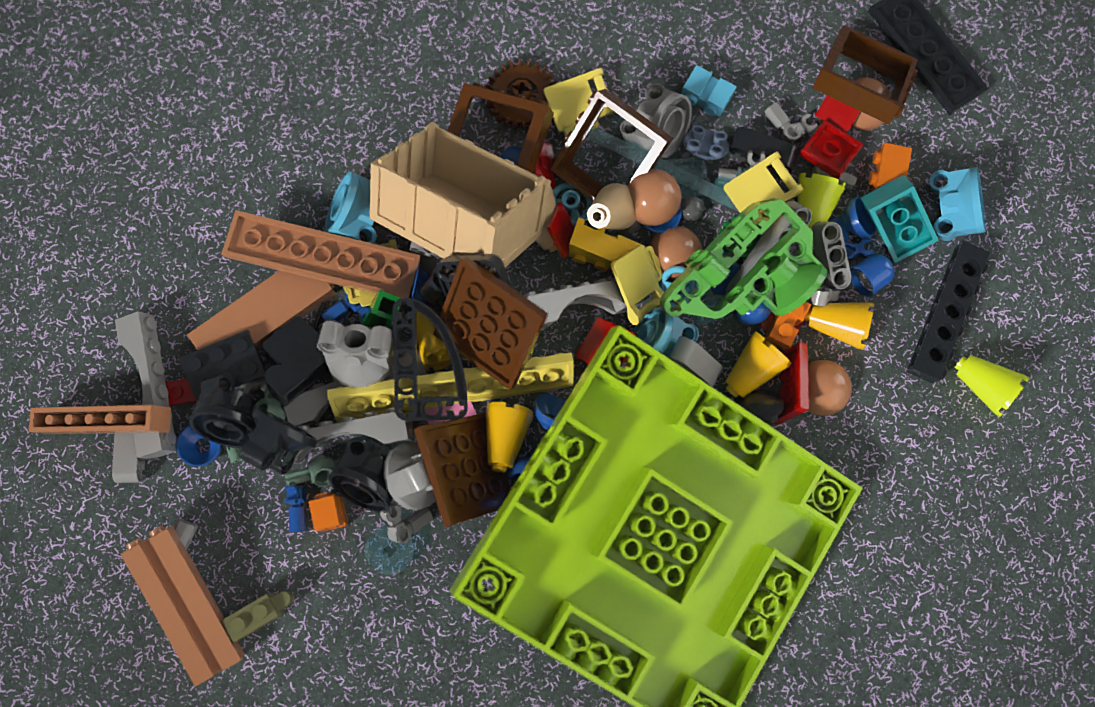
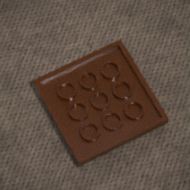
[433,256,549,390]
[414,413,514,528]

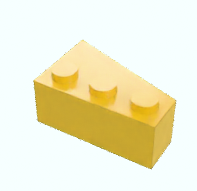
[569,217,645,271]

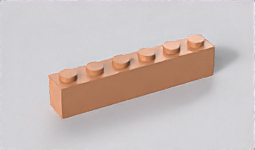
[29,405,171,434]

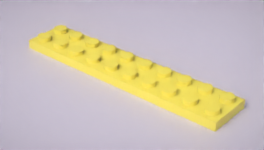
[327,353,574,423]

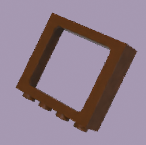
[812,25,918,125]
[447,83,554,174]
[550,89,674,201]

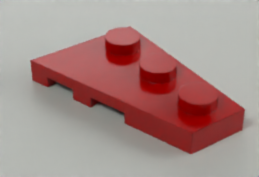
[772,342,809,425]

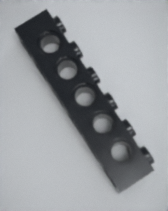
[906,241,990,383]

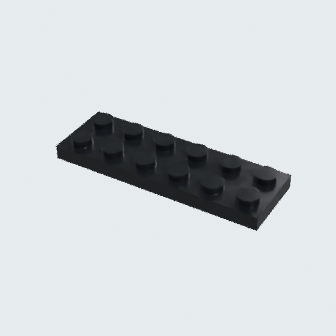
[868,0,989,116]

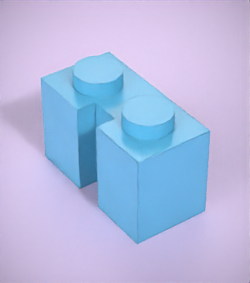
[681,65,737,117]

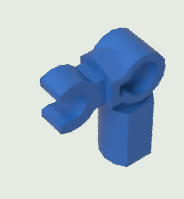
[829,217,875,261]
[321,294,368,324]
[285,485,307,532]

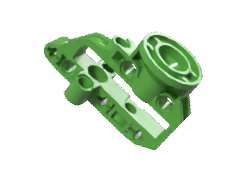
[660,198,827,319]

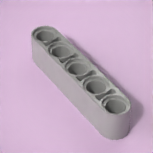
[726,201,812,294]

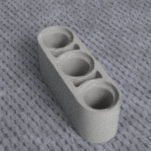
[811,221,851,289]
[669,336,723,388]
[112,433,145,483]

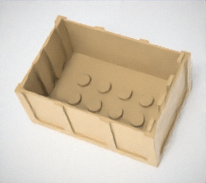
[370,122,551,270]

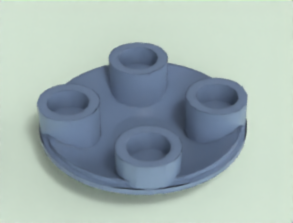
[684,125,729,160]

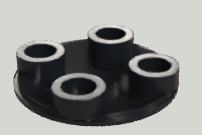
[736,390,785,424]

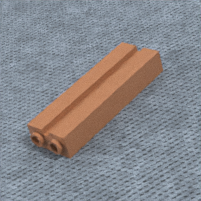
[187,271,336,350]
[120,525,245,687]

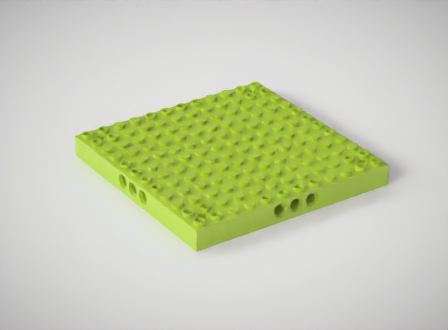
[449,326,863,707]

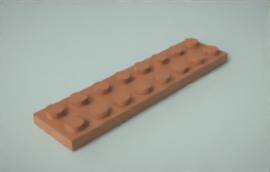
[221,210,421,298]

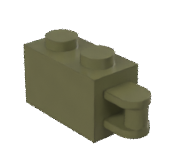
[222,591,294,643]

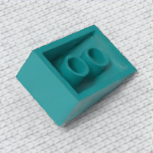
[860,174,939,263]

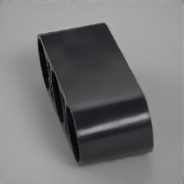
[729,127,799,173]

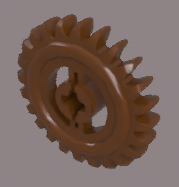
[485,58,557,130]

